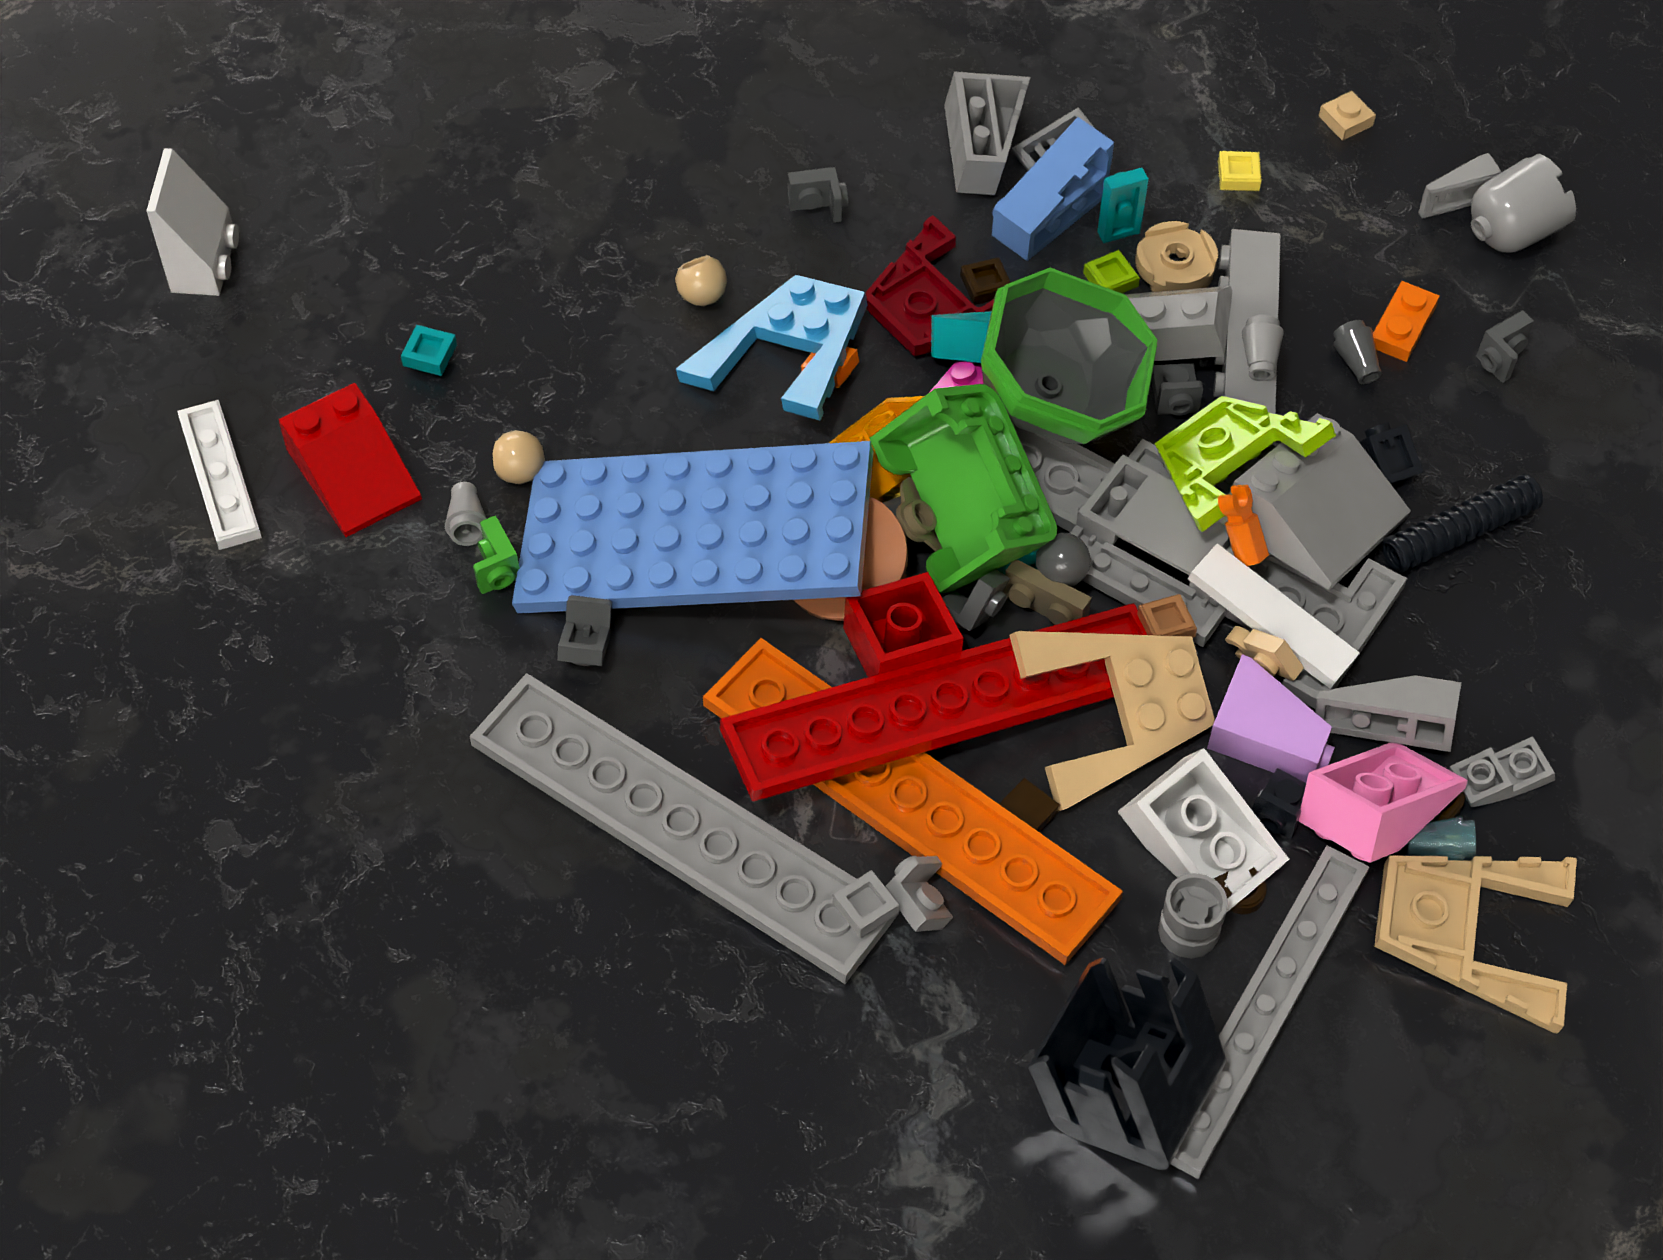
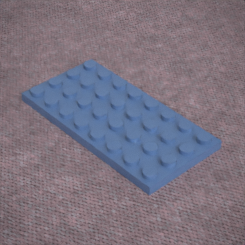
[512,441,874,613]

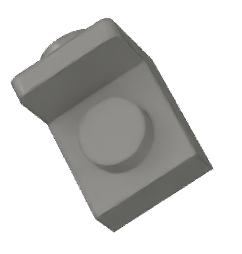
[885,856,953,932]

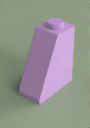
[1207,654,1335,783]

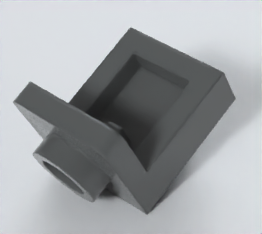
[942,569,1010,631]
[557,595,612,666]

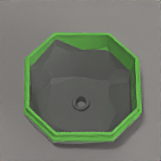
[981,267,1157,444]

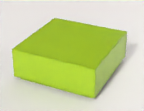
[1083,250,1140,293]

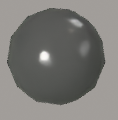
[1036,533,1091,587]

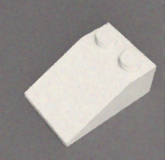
[147,148,239,296]
[1118,748,1289,913]

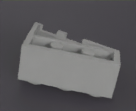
[944,72,1030,195]

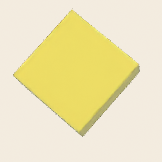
[1218,151,1261,191]

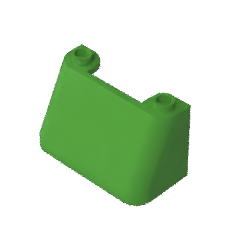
[869,384,1057,594]

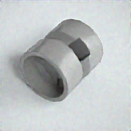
[1158,873,1228,959]

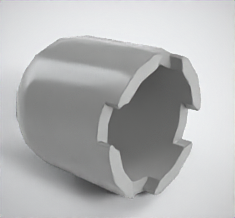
[1471,154,1576,252]

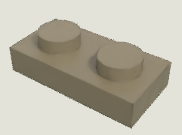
[1003,560,1092,625]

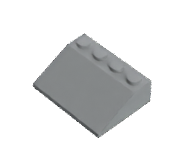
[1218,413,1411,590]

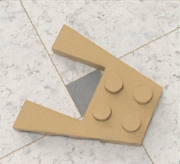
[1009,631,1215,811]
[1374,856,1577,1034]

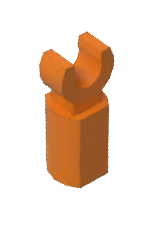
[1218,485,1269,566]

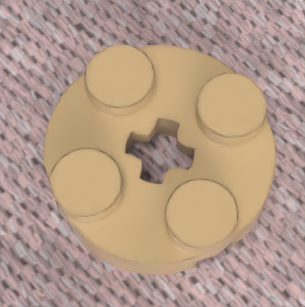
[1135,221,1218,292]

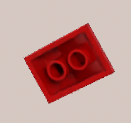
[278,382,422,538]

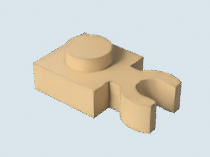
[1225,626,1304,681]

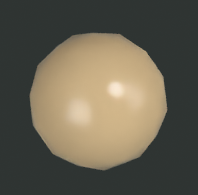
[675,255,727,306]
[493,430,545,484]

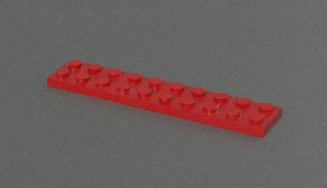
[720,603,1147,802]

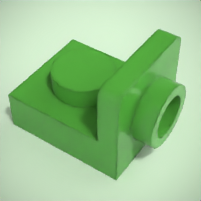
[473,515,520,594]

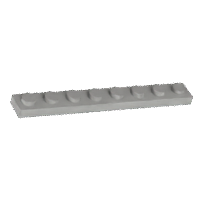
[1171,846,1369,1179]

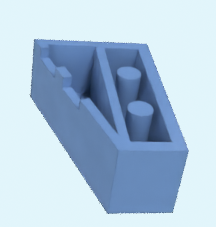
[992,117,1114,261]

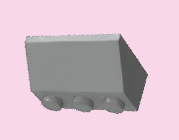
[1125,286,1232,361]

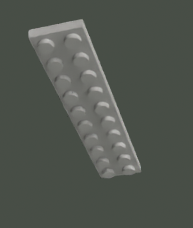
[470,673,899,984]

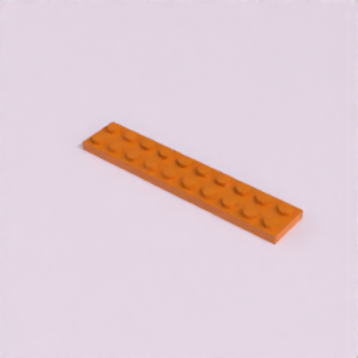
[703,638,1123,965]

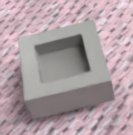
[832,870,899,938]

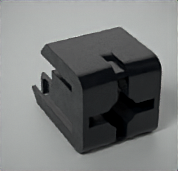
[1028,956,1226,1170]

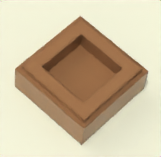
[1137,594,1197,638]

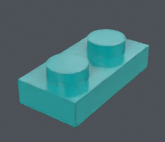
[1097,167,1149,243]

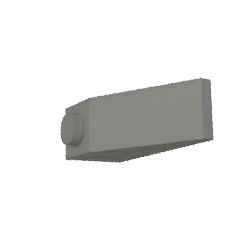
[1315,675,1462,752]

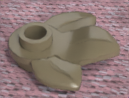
[896,476,942,551]

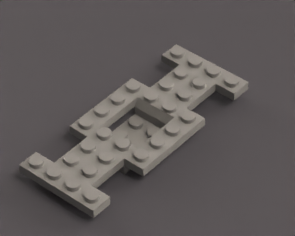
[1012,389,1407,709]

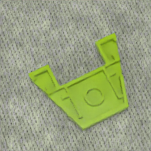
[1155,396,1336,532]

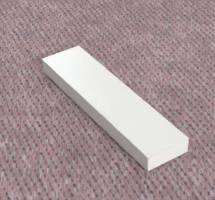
[177,400,262,550]
[1188,543,1359,689]

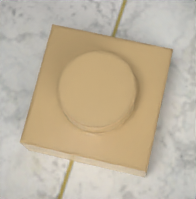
[1319,91,1376,141]

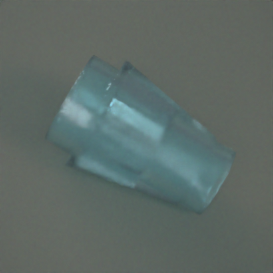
[1408,816,1476,861]

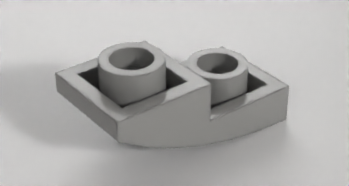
[1450,736,1555,807]

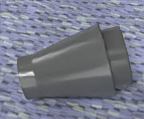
[1333,320,1382,385]

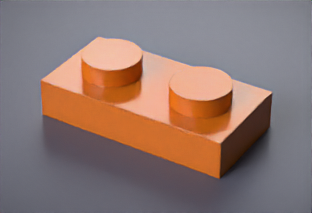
[1373,281,1440,362]

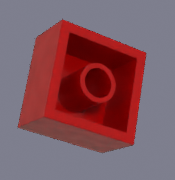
[843,572,964,677]

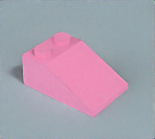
[1299,742,1468,863]

